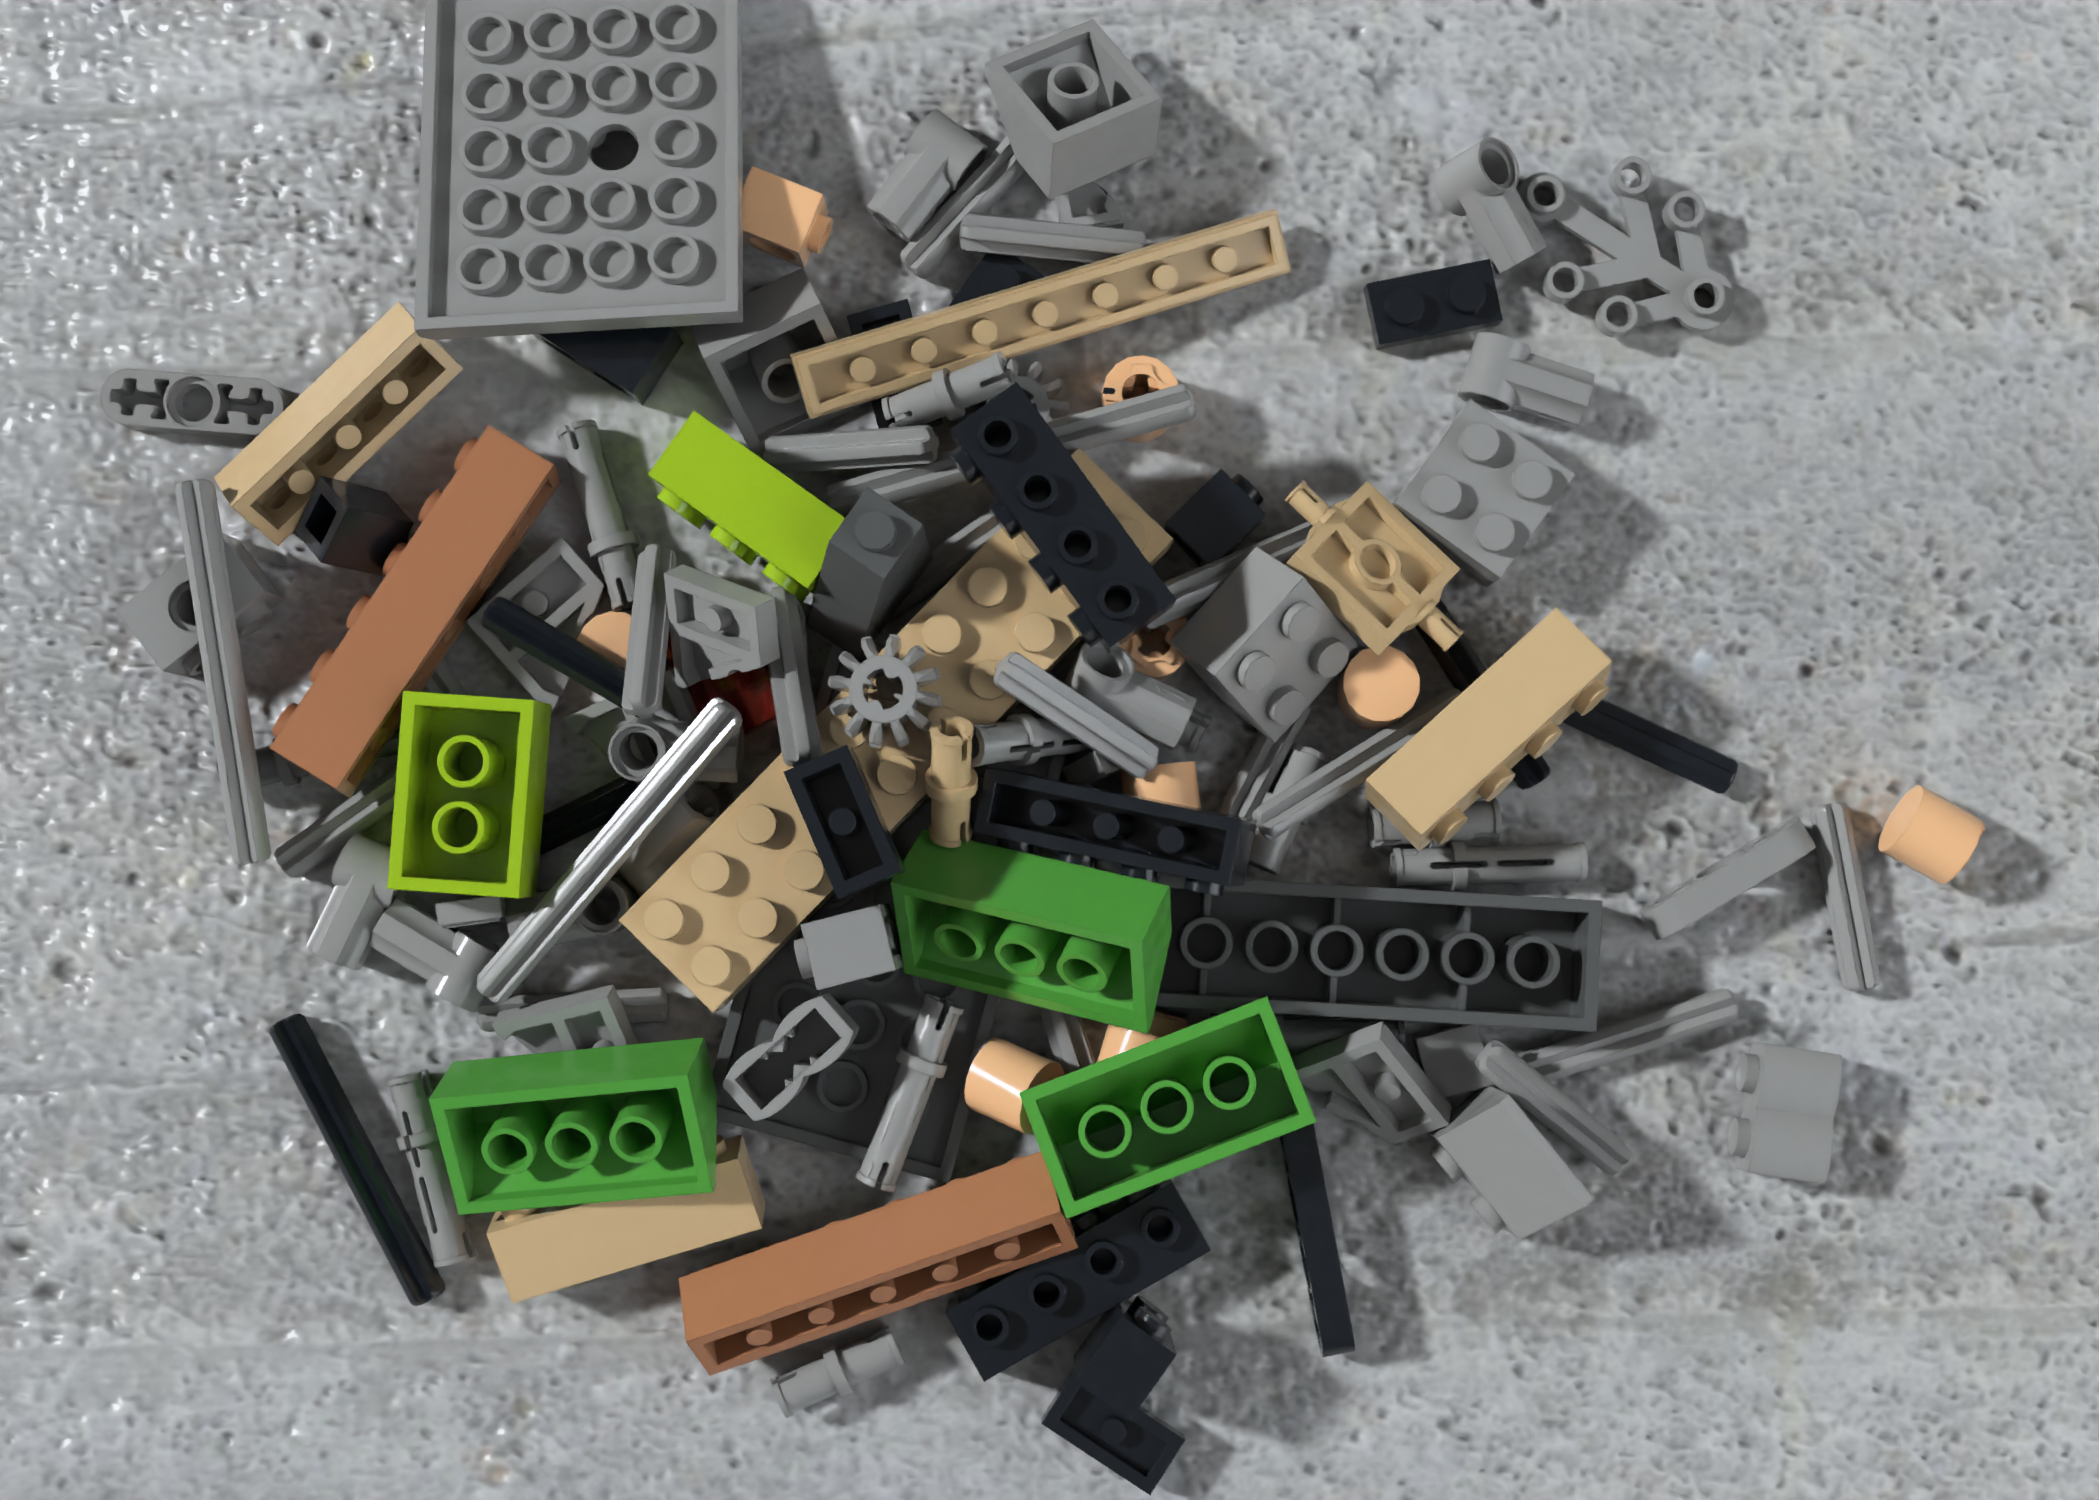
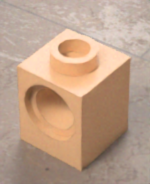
[743,166,833,268]

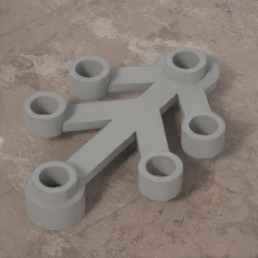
[1517,156,1735,338]

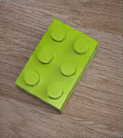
[648,411,845,603]
[387,691,552,898]

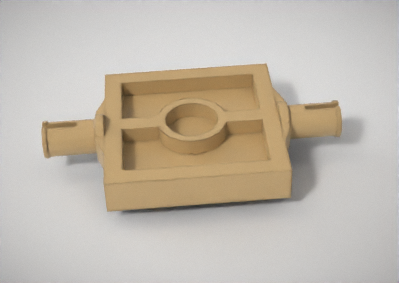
[1284,480,1464,656]

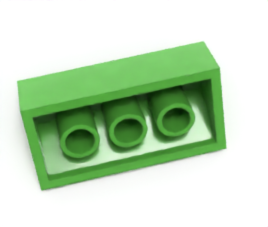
[891,829,1172,1034]
[1019,996,1317,1219]
[429,1037,717,1215]

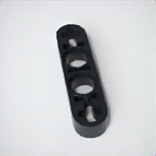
[1279,1124,1355,1357]

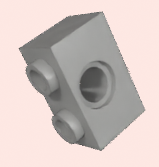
[115,533,284,676]
[794,903,903,990]

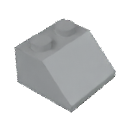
[985,19,1162,200]
[690,268,867,455]
[1428,1086,1594,1240]

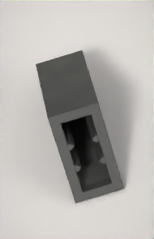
[806,487,933,661]

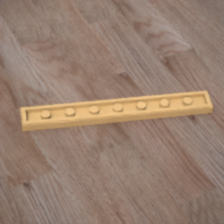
[790,209,1291,419]

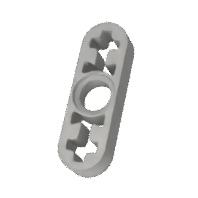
[100,369,291,440]
[1639,818,1816,940]

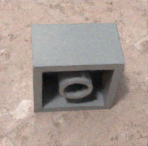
[1392,399,1575,587]
[1169,546,1361,743]

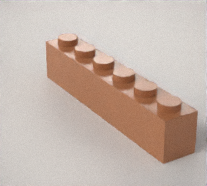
[269,425,562,798]
[678,1151,1078,1376]

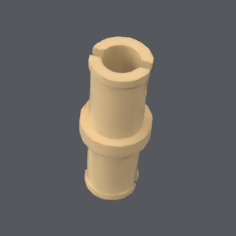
[924,715,978,848]

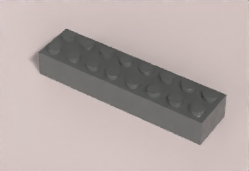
[1112,872,1603,1032]

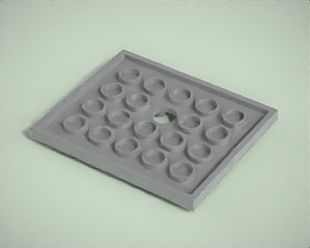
[414,0,743,340]

